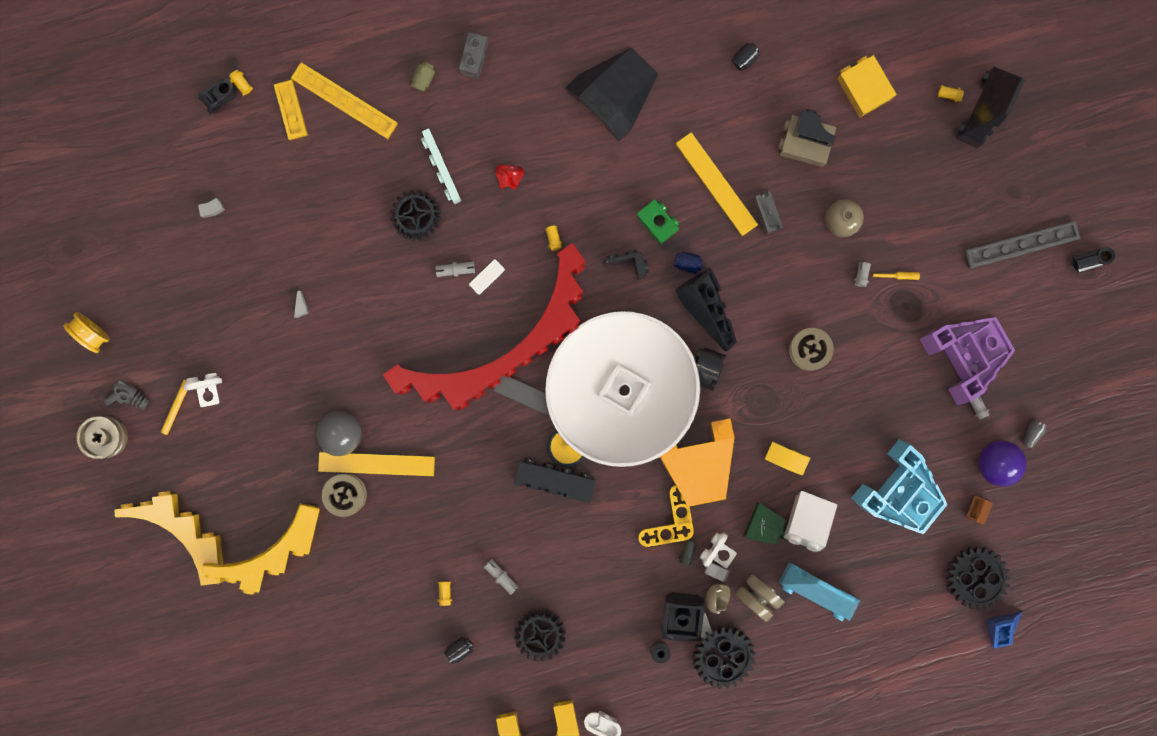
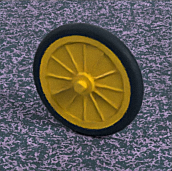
[547,430,585,467]

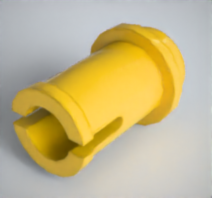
[229,70,253,96]
[938,85,964,103]
[545,226,563,251]
[437,581,453,606]

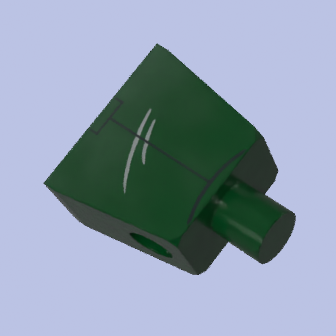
[743,502,789,545]

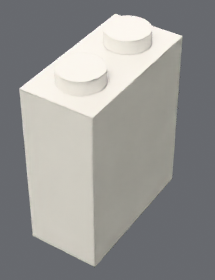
[784,491,837,552]

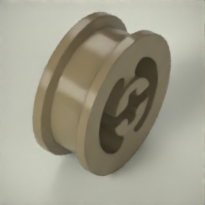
[789,328,834,371]
[322,473,367,517]

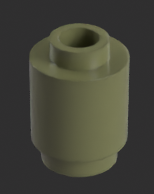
[410,62,435,92]

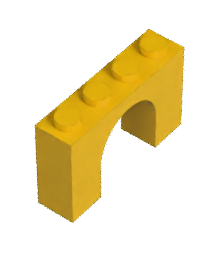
[496,699,580,736]

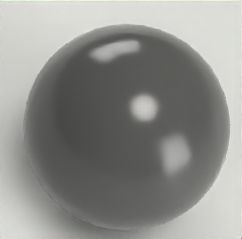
[315,410,362,456]

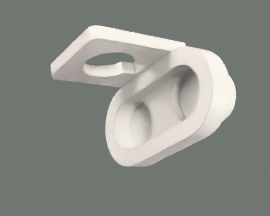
[183,373,222,407]
[700,533,737,568]
[584,710,621,736]

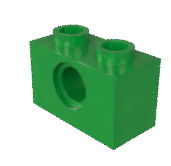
[636,199,679,245]

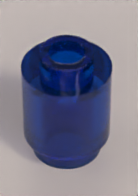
[674,251,703,274]

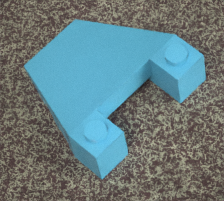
[851,439,948,534]
[778,562,861,621]

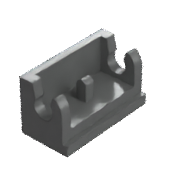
[753,191,783,235]

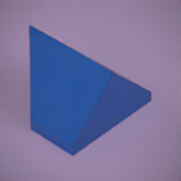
[986,611,1023,649]

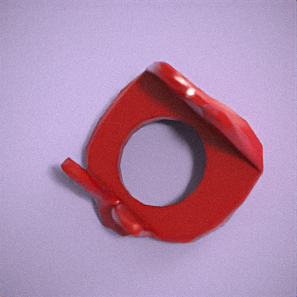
[495,165,524,189]

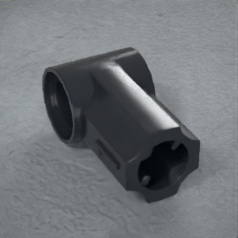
[1072,247,1115,273]

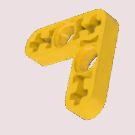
[638,485,694,547]

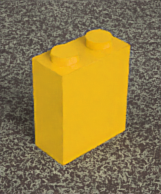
[837,55,897,117]

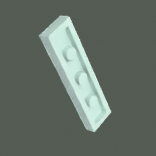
[421,129,461,204]

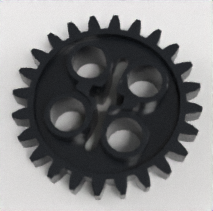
[946,546,1011,610]
[693,626,756,689]

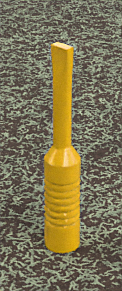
[873,272,920,280]

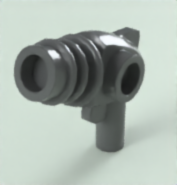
[104,379,150,410]

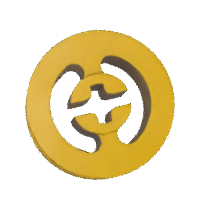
[63,312,110,353]

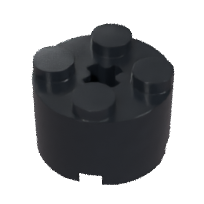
[696,347,726,391]

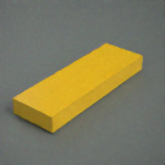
[274,80,308,140]

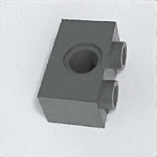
[459,32,489,79]

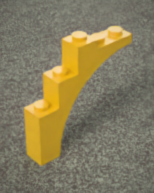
[115,491,225,585]
[202,503,320,594]

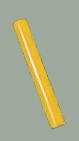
[161,379,187,435]

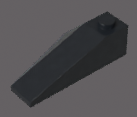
[675,268,737,352]

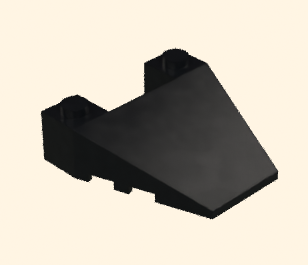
[956,67,1026,148]

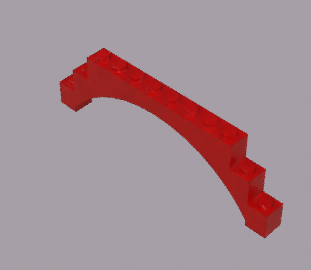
[383,243,586,411]

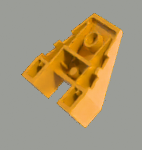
[659,419,734,507]

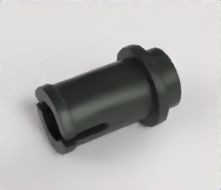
[678,540,697,566]

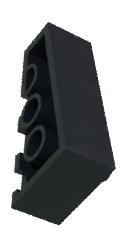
[514,458,595,503]

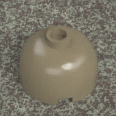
[824,199,864,238]

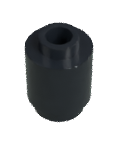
[731,43,760,72]
[444,636,474,664]
[650,641,671,663]

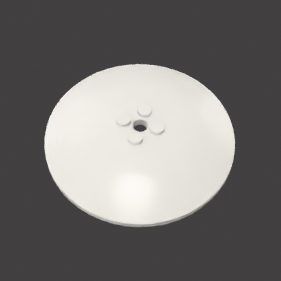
[546,312,700,467]

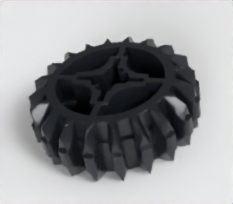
[390,189,442,241]
[514,608,566,661]

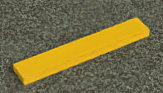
[291,62,398,139]
[675,133,758,236]
[318,452,435,476]

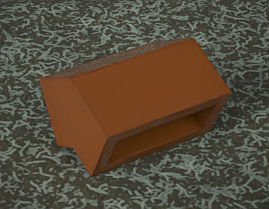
[966,496,993,525]

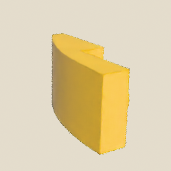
[765,442,810,475]

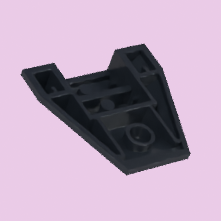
[565,48,658,141]

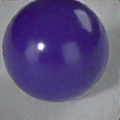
[978,440,1027,487]

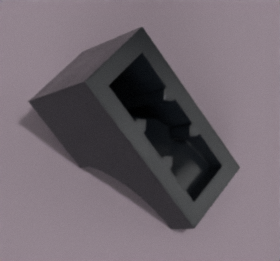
[793,109,836,147]

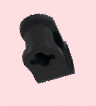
[198,79,237,114]

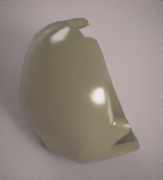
[705,584,730,614]

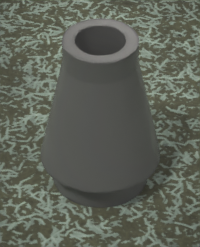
[1023,419,1047,448]

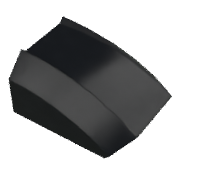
[662,592,705,642]

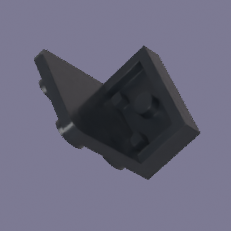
[603,250,649,280]

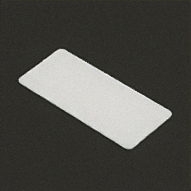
[469,259,505,295]

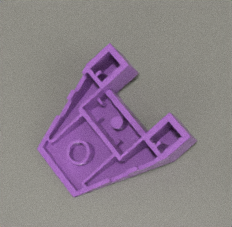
[920,317,1015,406]

